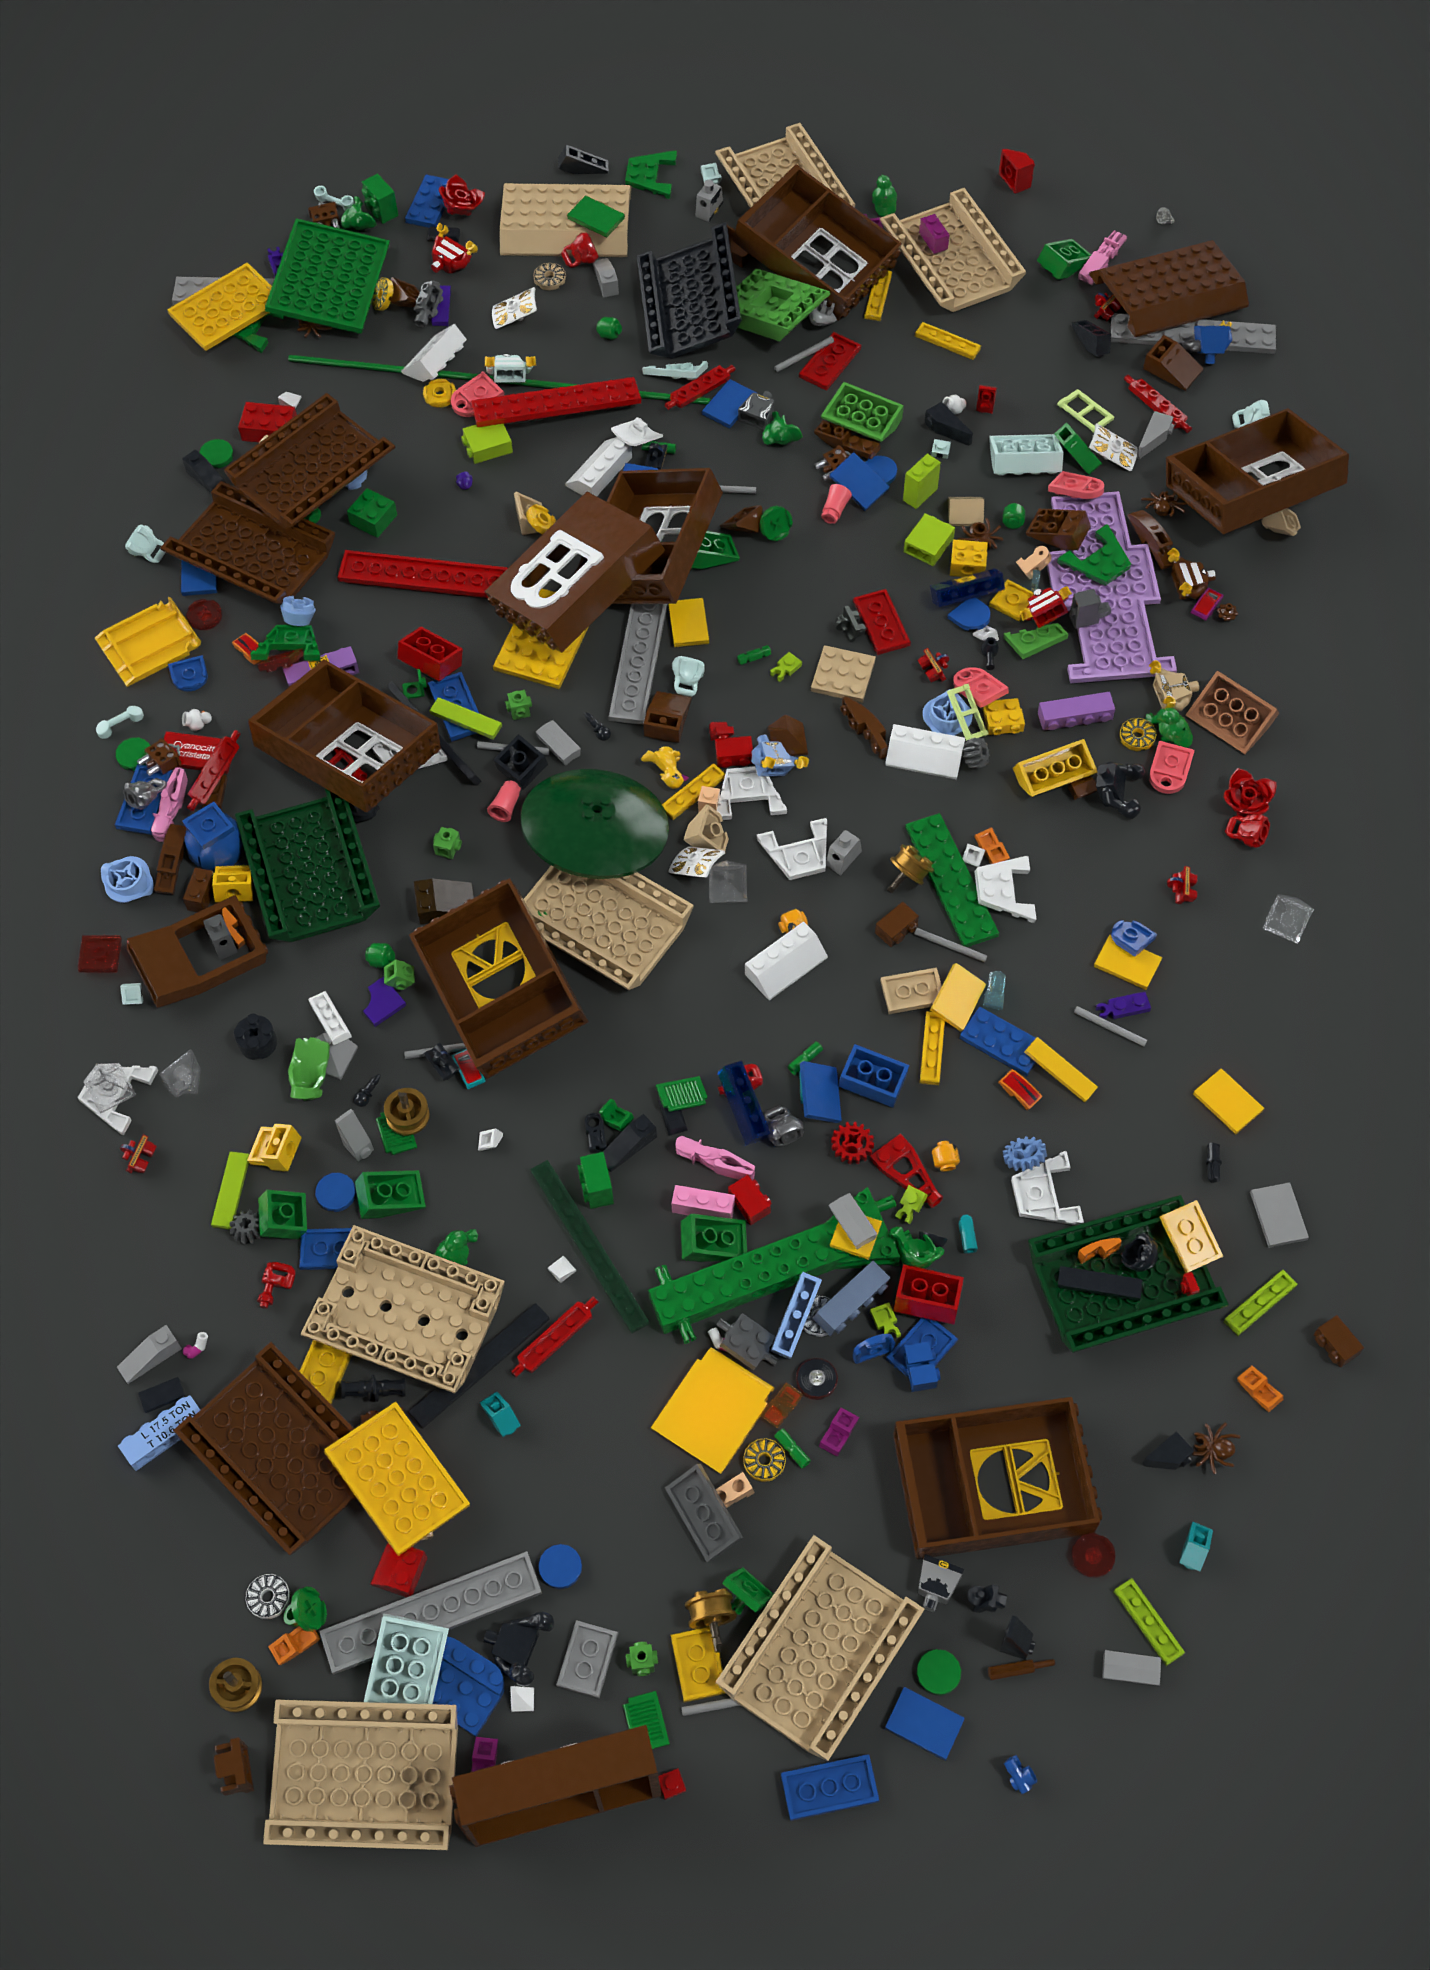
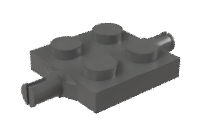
[716,1313,779,1370]

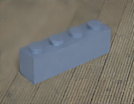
[813,1261,890,1336]

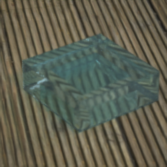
[1031,570,1040,592]

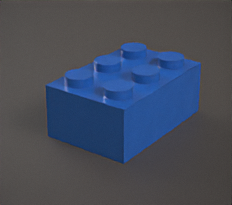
[838,1044,909,1108]

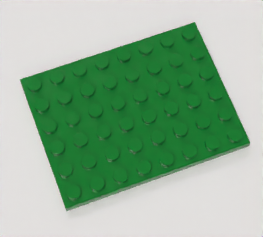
[265,218,390,334]

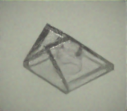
[709,860,747,903]
[1262,894,1314,944]
[160,1049,201,1097]
[84,1063,136,1114]

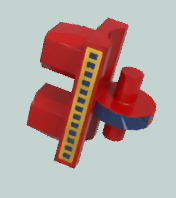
[1094,293,1122,321]
[917,648,949,682]
[1167,866,1197,904]
[120,1135,157,1174]

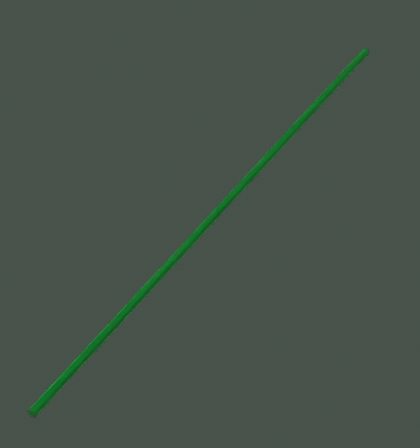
[288,355,710,405]

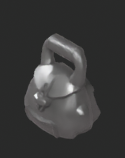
[123,778,167,809]
[763,1105,804,1146]

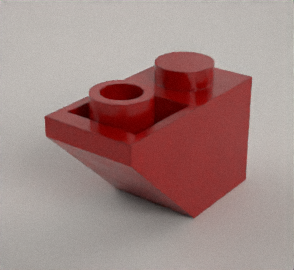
[976,385,997,414]

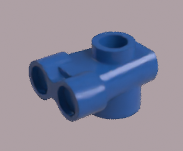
[1004,1755,1037,1794]

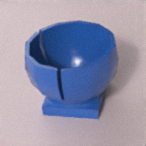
[182,802,244,871]

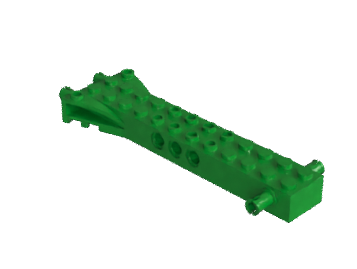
[649,1187,912,1344]

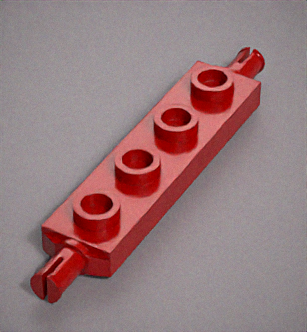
[665,365,735,410]
[1124,374,1192,433]
[187,730,241,811]
[511,1296,599,1378]

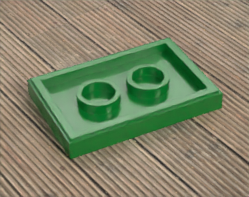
[567,195,625,238]

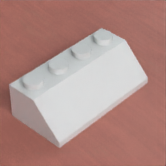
[401,324,467,382]
[565,437,632,496]
[885,724,965,780]
[745,921,828,1000]

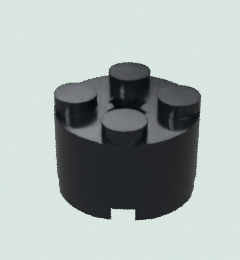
[233,1013,277,1060]

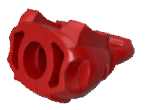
[561,233,599,268]
[1225,814,1270,848]

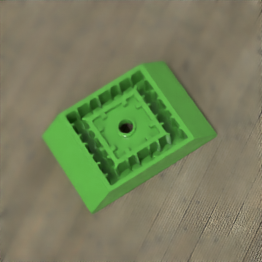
[737,269,830,341]

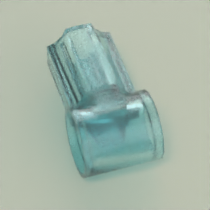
[983,971,1006,1010]

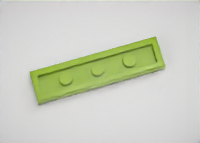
[429,697,502,740]
[211,1152,249,1229]
[1224,1270,1298,1336]
[1114,1578,1185,1666]

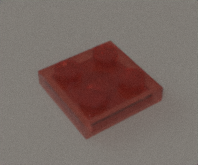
[257,648,304,672]
[77,935,122,972]

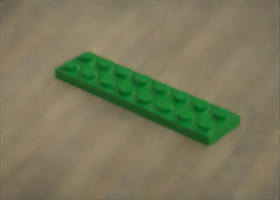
[905,813,999,947]

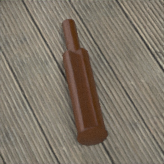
[988,1659,1055,1680]

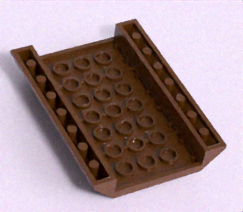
[1089,240,1249,337]
[224,393,396,529]
[160,481,335,604]
[173,1342,356,1556]

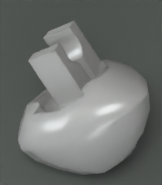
[809,300,837,326]

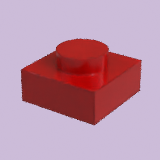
[1180,1272,1200,1296]
[658,1768,686,1800]

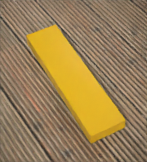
[864,271,892,321]
[915,322,981,360]
[662,763,725,820]
[920,1011,945,1085]
[1024,1037,1098,1102]

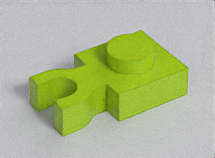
[770,652,802,682]
[895,1185,928,1224]
[870,1302,901,1338]

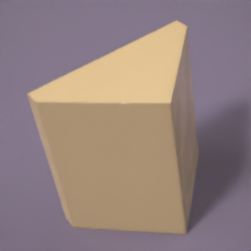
[514,492,542,535]
[948,497,984,526]

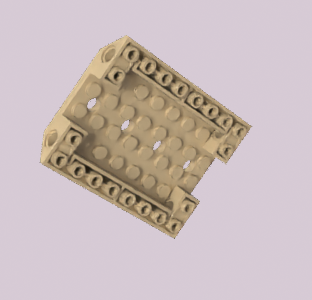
[301,1225,505,1393]

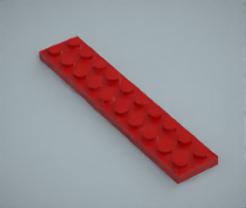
[471,377,641,427]
[338,550,508,598]

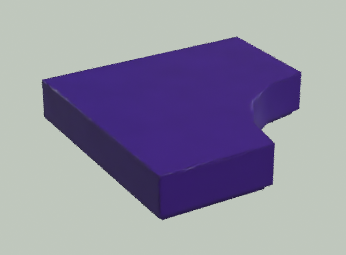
[363,976,406,1027]

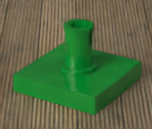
[722,1567,774,1615]

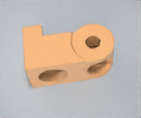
[1016,546,1052,579]
[716,1472,755,1508]

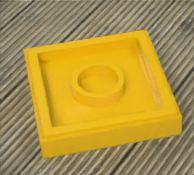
[989,579,1034,621]
[830,1216,882,1260]

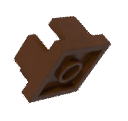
[214,1737,254,1796]

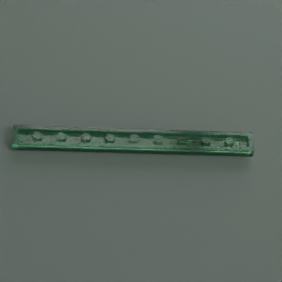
[530,1160,649,1334]

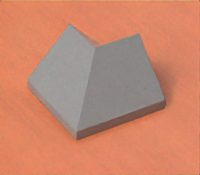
[316,1033,358,1080]

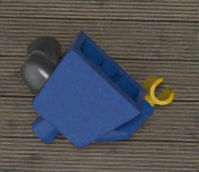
[1182,320,1233,364]

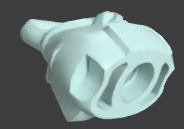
[1232,400,1270,428]
[125,525,166,563]
[672,656,705,697]

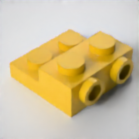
[982,698,1025,735]

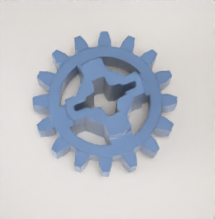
[1003,1136,1047,1172]

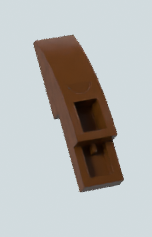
[814,420,881,459]
[1127,510,1174,570]
[840,696,888,759]
[154,824,187,895]

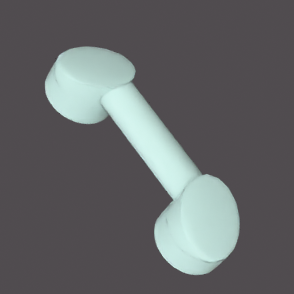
[314,186,354,210]
[96,706,144,739]

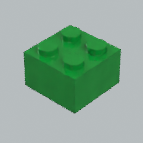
[361,173,399,224]
[347,488,397,538]
[577,1152,614,1209]
[258,1190,307,1239]

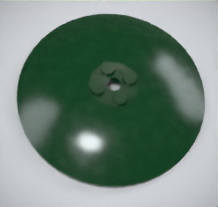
[521,769,669,879]

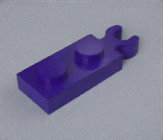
[268,247,283,276]
[1096,992,1151,1019]

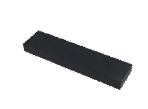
[1057,1266,1143,1301]

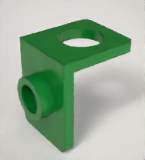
[402,669,427,699]

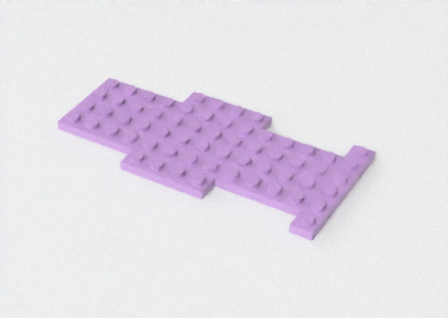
[1047,491,1177,683]

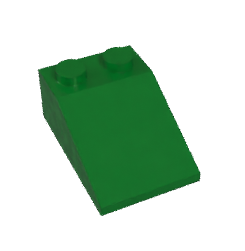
[1037,239,1091,279]
[691,531,740,569]
[355,1170,426,1219]
[681,1213,747,1262]

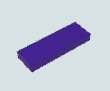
[432,286,451,326]

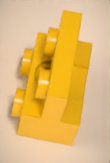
[950,539,988,579]
[212,865,254,902]
[247,1124,302,1171]

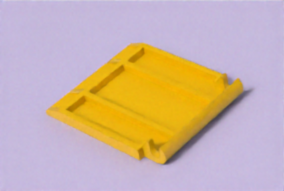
[95,597,201,687]
[651,1347,774,1474]

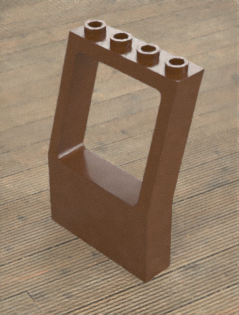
[127,895,268,1008]

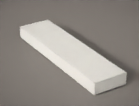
[308,991,352,1045]

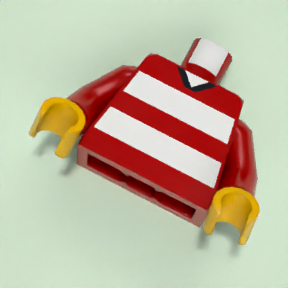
[431,223,478,274]
[1019,586,1072,629]

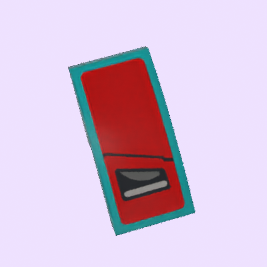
[451,1049,486,1089]

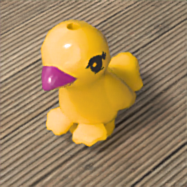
[641,747,689,789]

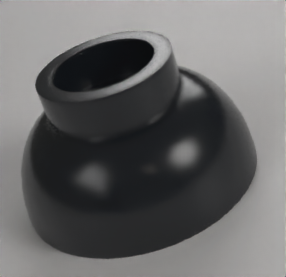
[919,1231,948,1247]

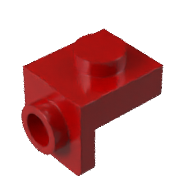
[709,722,734,740]

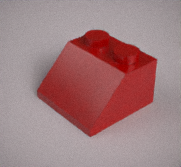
[999,149,1035,194]
[371,1543,427,1598]

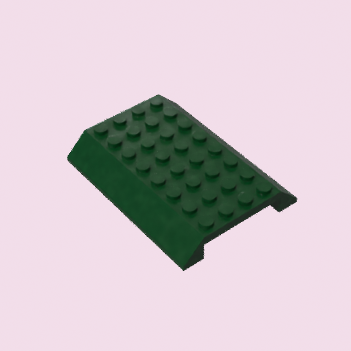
[235,789,380,942]
[1028,1195,1229,1353]

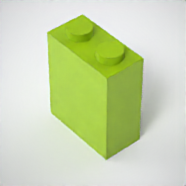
[461,424,513,464]
[903,453,941,509]
[904,513,955,566]

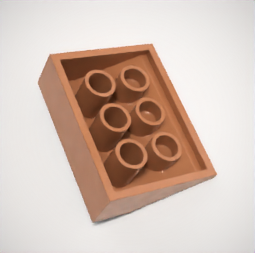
[1185,671,1279,754]

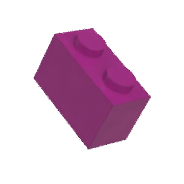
[919,214,950,254]

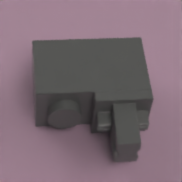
[1069,589,1111,629]

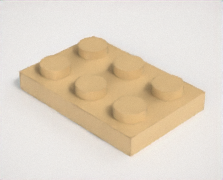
[880,968,942,1014]

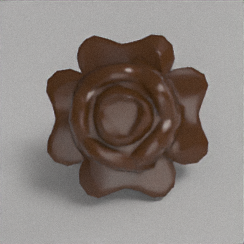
[1216,603,1238,621]

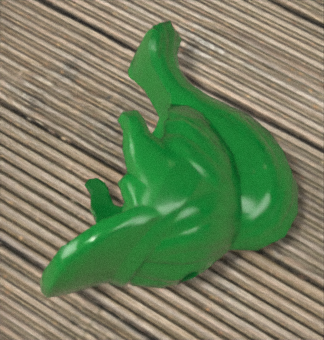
[872,174,897,217]
[340,196,377,230]
[762,411,803,445]
[1145,708,1193,748]
[889,1226,945,1269]
[435,1229,478,1266]

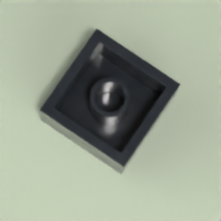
[494,734,548,790]

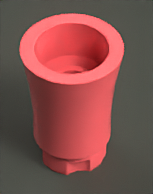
[821,484,852,524]
[487,781,521,822]

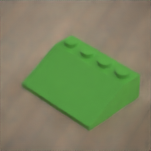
[821,382,904,442]

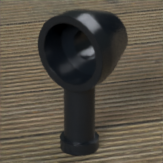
[981,637,999,670]

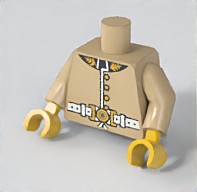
[1149,660,1199,712]

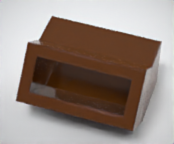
[1068,776,1097,800]

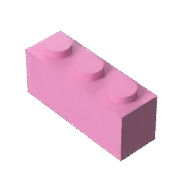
[671,1185,735,1219]

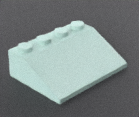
[989,434,1063,475]
[364,1613,449,1704]

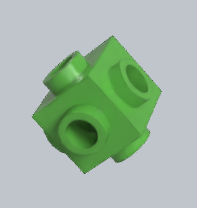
[505,690,532,720]
[433,827,462,859]
[384,960,415,990]
[626,1642,658,1676]

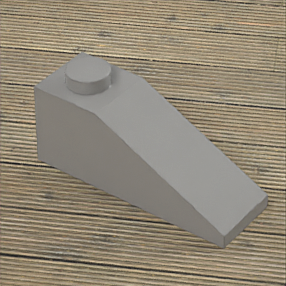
[592,258,619,297]
[1137,411,1175,459]
[335,1109,374,1161]
[117,1325,182,1384]

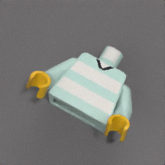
[485,354,536,382]

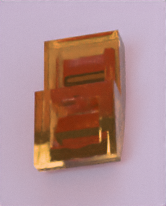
[760,1382,804,1428]

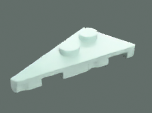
[642,361,708,380]

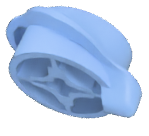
[923,689,973,736]
[101,856,154,903]

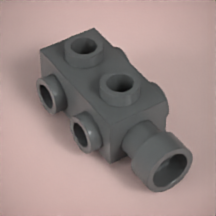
[413,281,443,328]

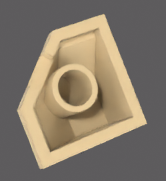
[1262,508,1301,536]
[683,804,729,851]

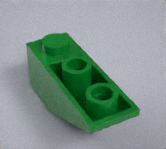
[1054,422,1102,475]

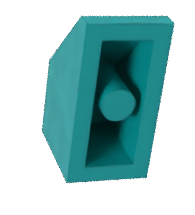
[479,1392,521,1437]
[1179,1522,1213,1571]

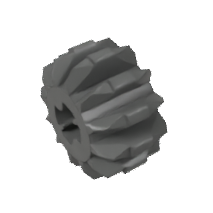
[963,738,990,769]
[230,1209,261,1245]

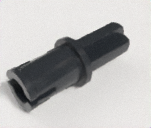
[1206,1143,1222,1183]

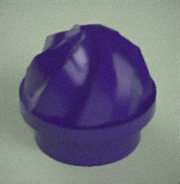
[456,472,473,489]

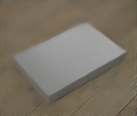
[1250,1183,1309,1248]
[557,1620,618,1699]

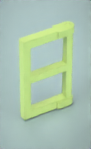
[1057,389,1114,433]
[946,684,989,741]

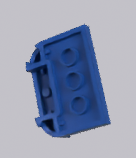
[433,1637,504,1737]

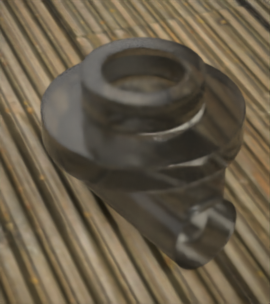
[1156,207,1175,224]

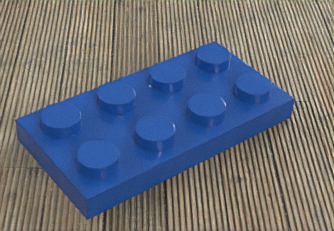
[405,175,449,228]
[428,672,479,742]
[115,764,173,835]
[959,1007,1036,1077]
[781,1754,880,1821]

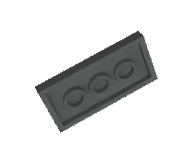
[665,1464,743,1562]

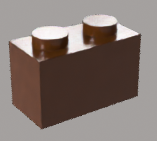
[183,868,213,912]
[875,902,919,947]
[1314,1315,1364,1368]

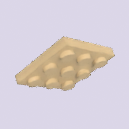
[811,645,876,703]

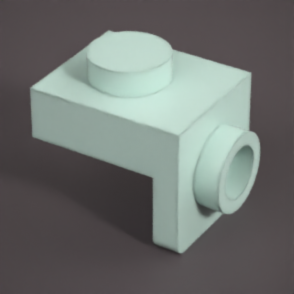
[700,163,722,185]

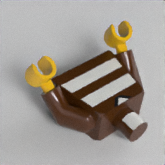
[1167,548,1216,600]

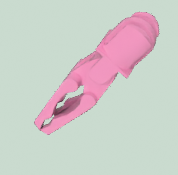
[1078,230,1127,285]
[151,768,188,842]
[675,1136,755,1180]

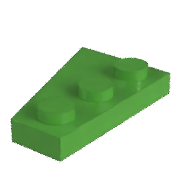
[1004,623,1068,659]

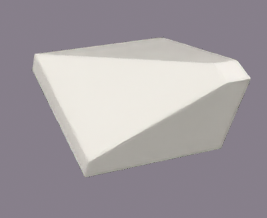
[278,392,302,408]
[972,626,999,641]
[962,844,985,867]
[478,1128,503,1151]
[548,1256,576,1283]
[511,1686,534,1712]

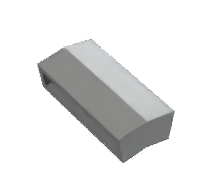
[536,720,581,766]
[829,1193,877,1249]
[1102,1650,1161,1686]

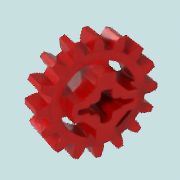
[831,1122,874,1165]

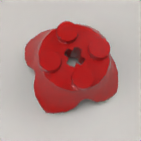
[438,174,485,216]
[1224,768,1276,817]

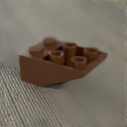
[1143,335,1203,391]
[1026,508,1091,551]
[643,691,692,743]

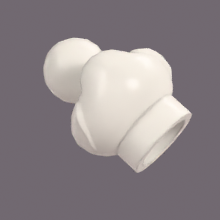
[943,395,967,415]
[182,709,212,731]

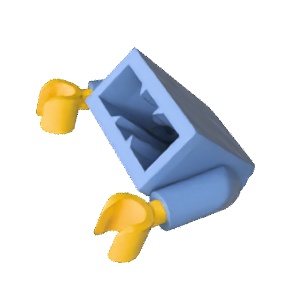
[751,734,809,776]

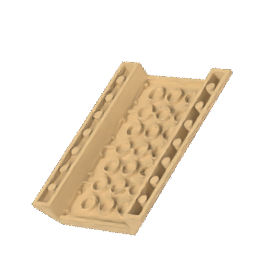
[715,123,855,207]
[500,183,631,257]
[880,188,1026,312]
[524,866,694,990]
[715,1535,925,1761]
[264,1700,458,1850]

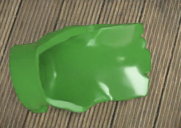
[288,1037,330,1101]

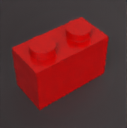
[715,736,753,768]
[728,1175,772,1225]

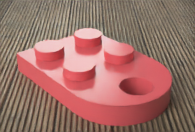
[451,372,504,417]
[1048,471,1104,499]
[953,667,1009,708]
[1149,741,1195,794]

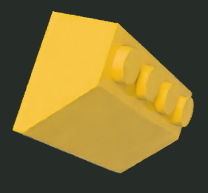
[1013,739,1098,797]

